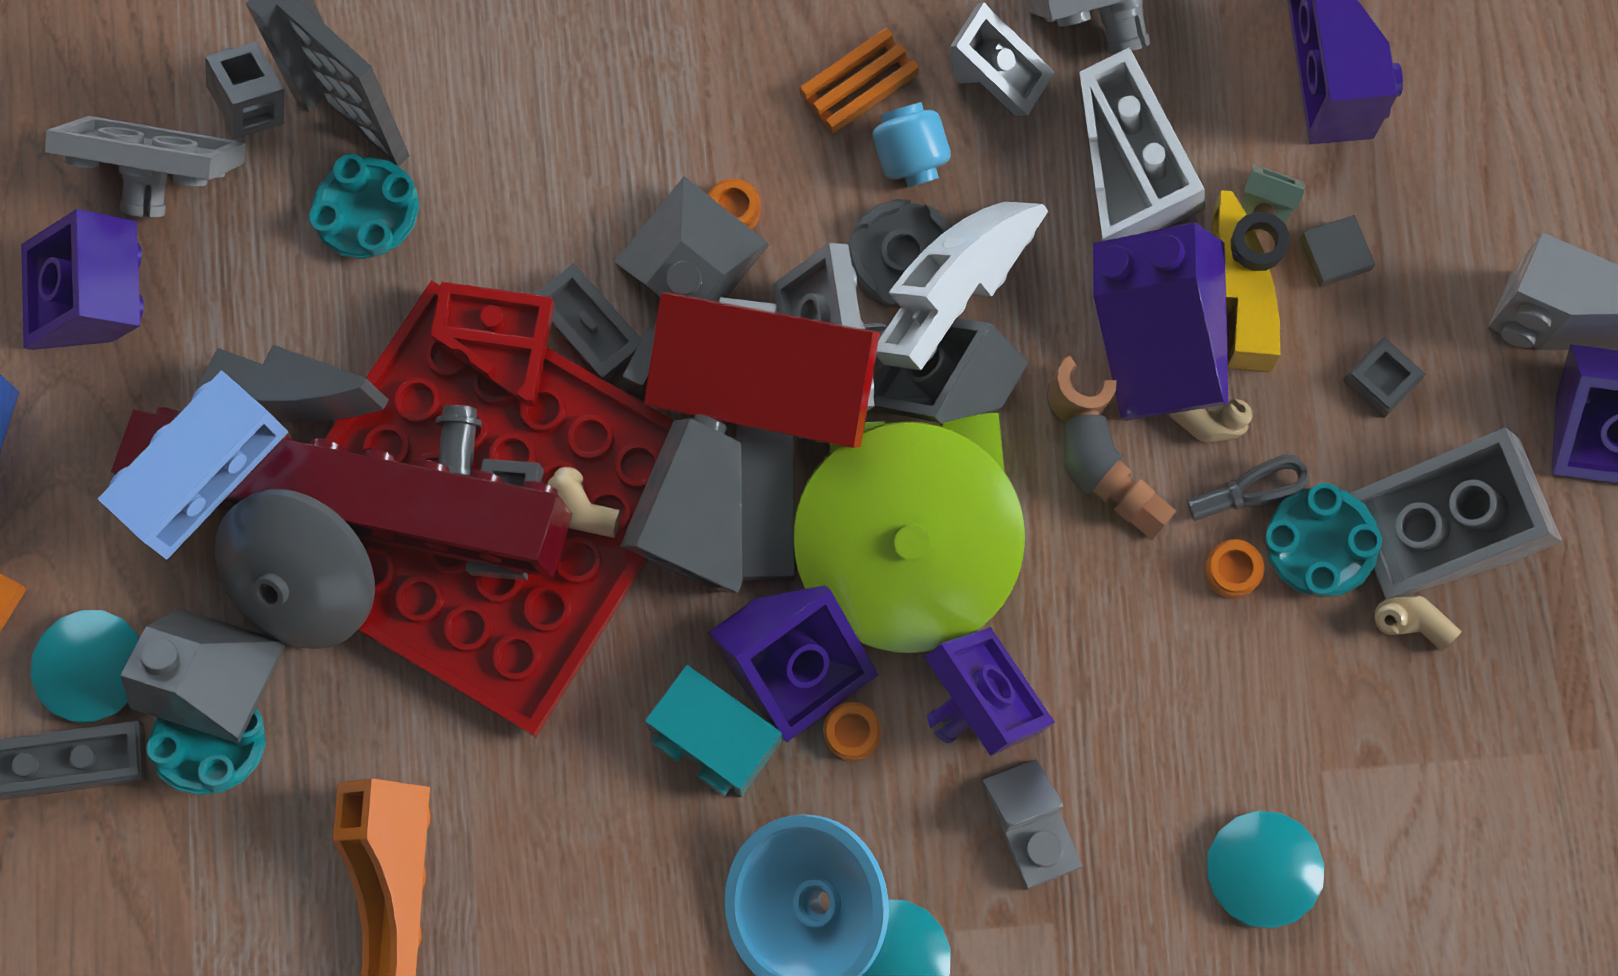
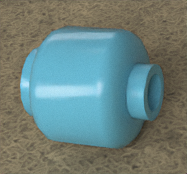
[872,102,951,188]

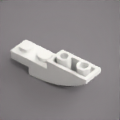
[876,201,1048,370]

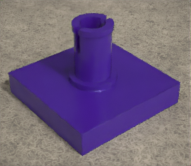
[924,627,1055,756]

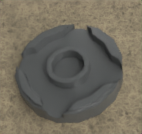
[849,199,952,308]

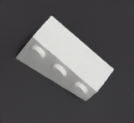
[1079,47,1205,241]

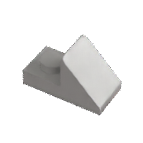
[950,3,1055,116]
[982,759,1083,890]

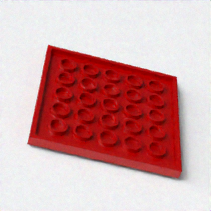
[325,280,674,738]

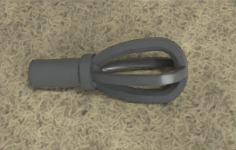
[1187,454,1309,521]

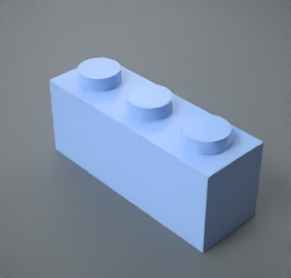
[98,370,288,560]

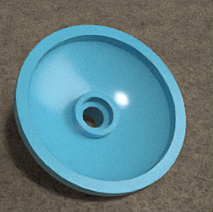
[725,814,889,976]

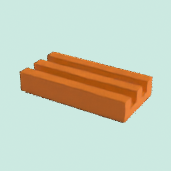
[800,27,919,135]

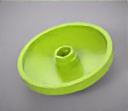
[793,421,1025,653]

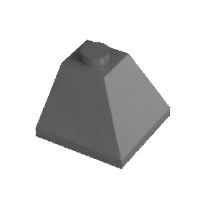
[615,177,769,302]
[870,318,1029,423]
[120,608,286,743]

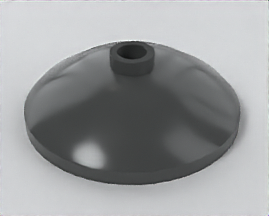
[215,489,375,649]

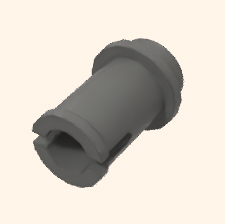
[436,405,482,476]

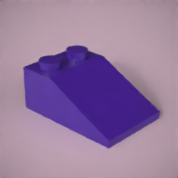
[1287,0,1403,145]
[1093,222,1229,421]

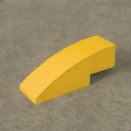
[1212,190,1281,372]

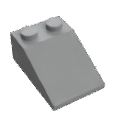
[1488,233,1618,350]
[1349,427,1563,599]

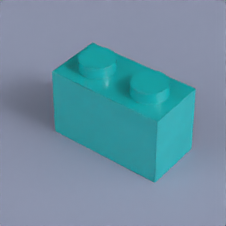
[645,665,783,797]

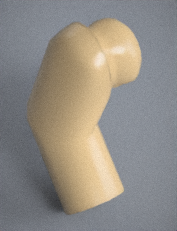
[1167,399,1253,443]
[547,467,621,538]
[1374,596,1462,651]

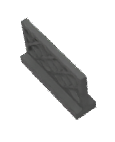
[246,0,410,166]

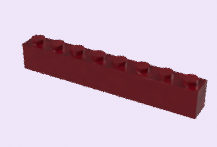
[111,407,573,579]

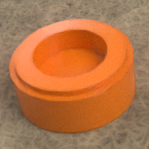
[707,178,761,230]
[1204,539,1264,599]
[823,702,881,762]

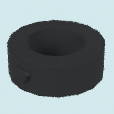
[1230,212,1290,271]

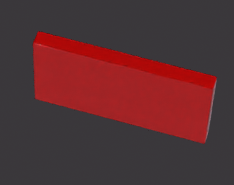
[644,292,880,448]

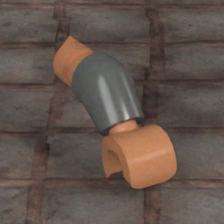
[1047,356,1177,540]

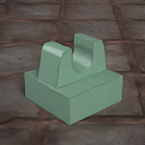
[1242,164,1305,223]

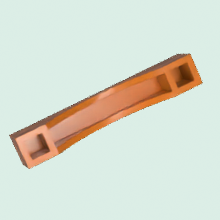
[333,778,431,976]

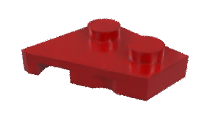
[431,281,555,407]

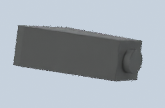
[620,414,742,593]

